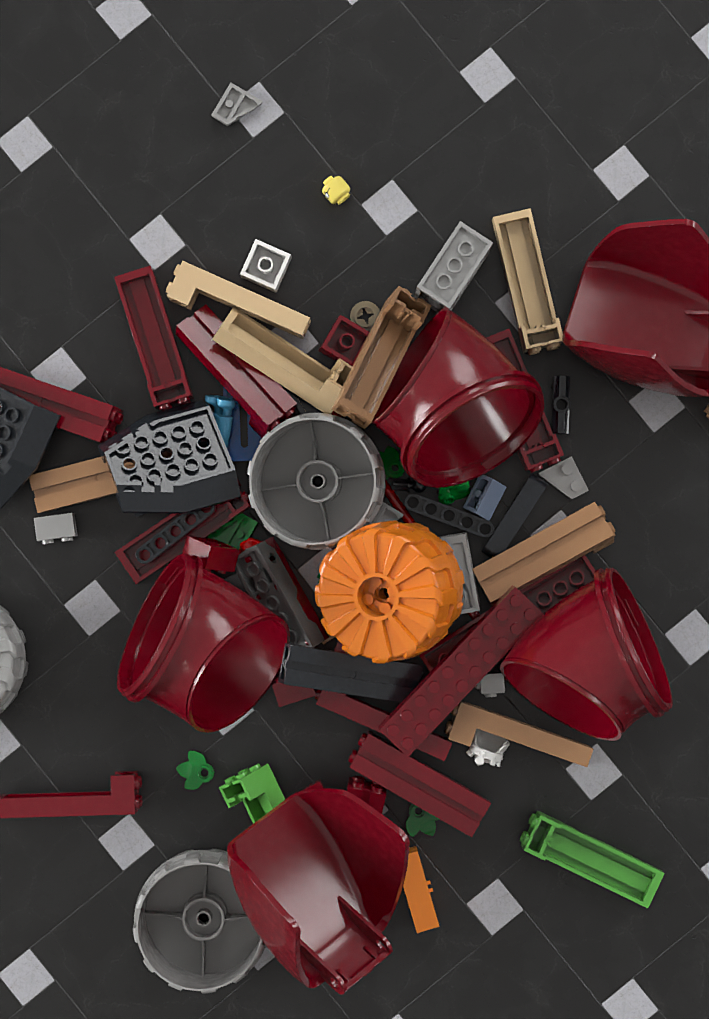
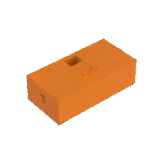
[403,846,439,933]

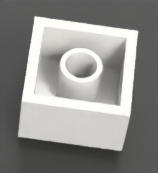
[240,239,292,293]

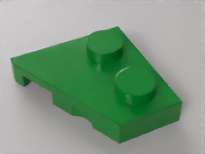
[208,513,259,549]

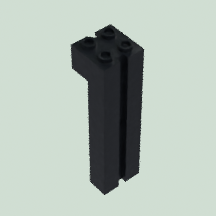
[278,643,424,702]

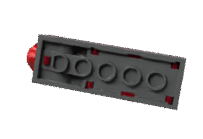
[235,537,329,647]

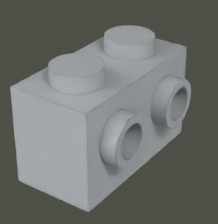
[34,513,78,544]
[475,671,505,697]

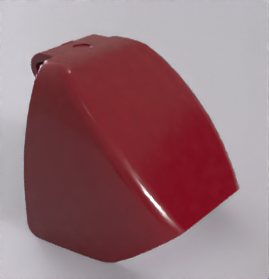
[562,219,709,397]
[227,788,410,994]

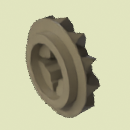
[350,301,380,331]

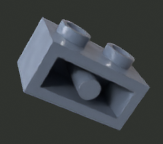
[463,475,506,521]

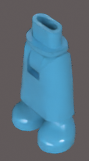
[205,395,236,448]

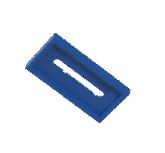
[223,387,262,462]

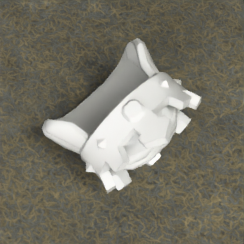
[466,729,510,767]

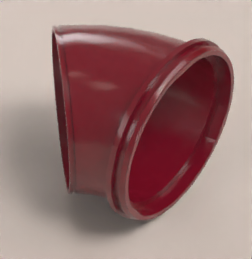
[371,307,544,488]
[117,554,290,733]
[500,568,673,741]

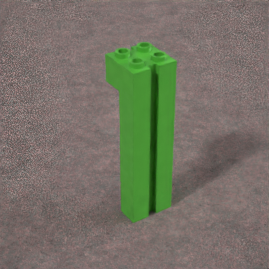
[219,764,285,824]
[520,810,665,908]

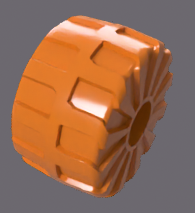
[315,520,465,664]

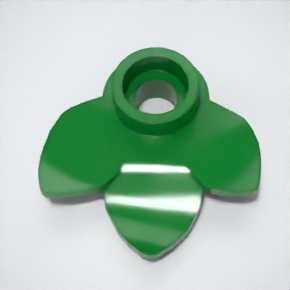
[379,446,404,480]
[438,481,471,505]
[176,751,214,790]
[406,804,439,837]

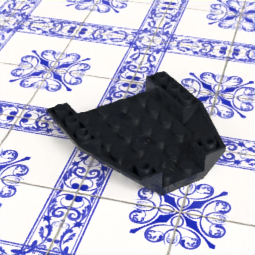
[0,387,61,510]
[98,400,241,514]

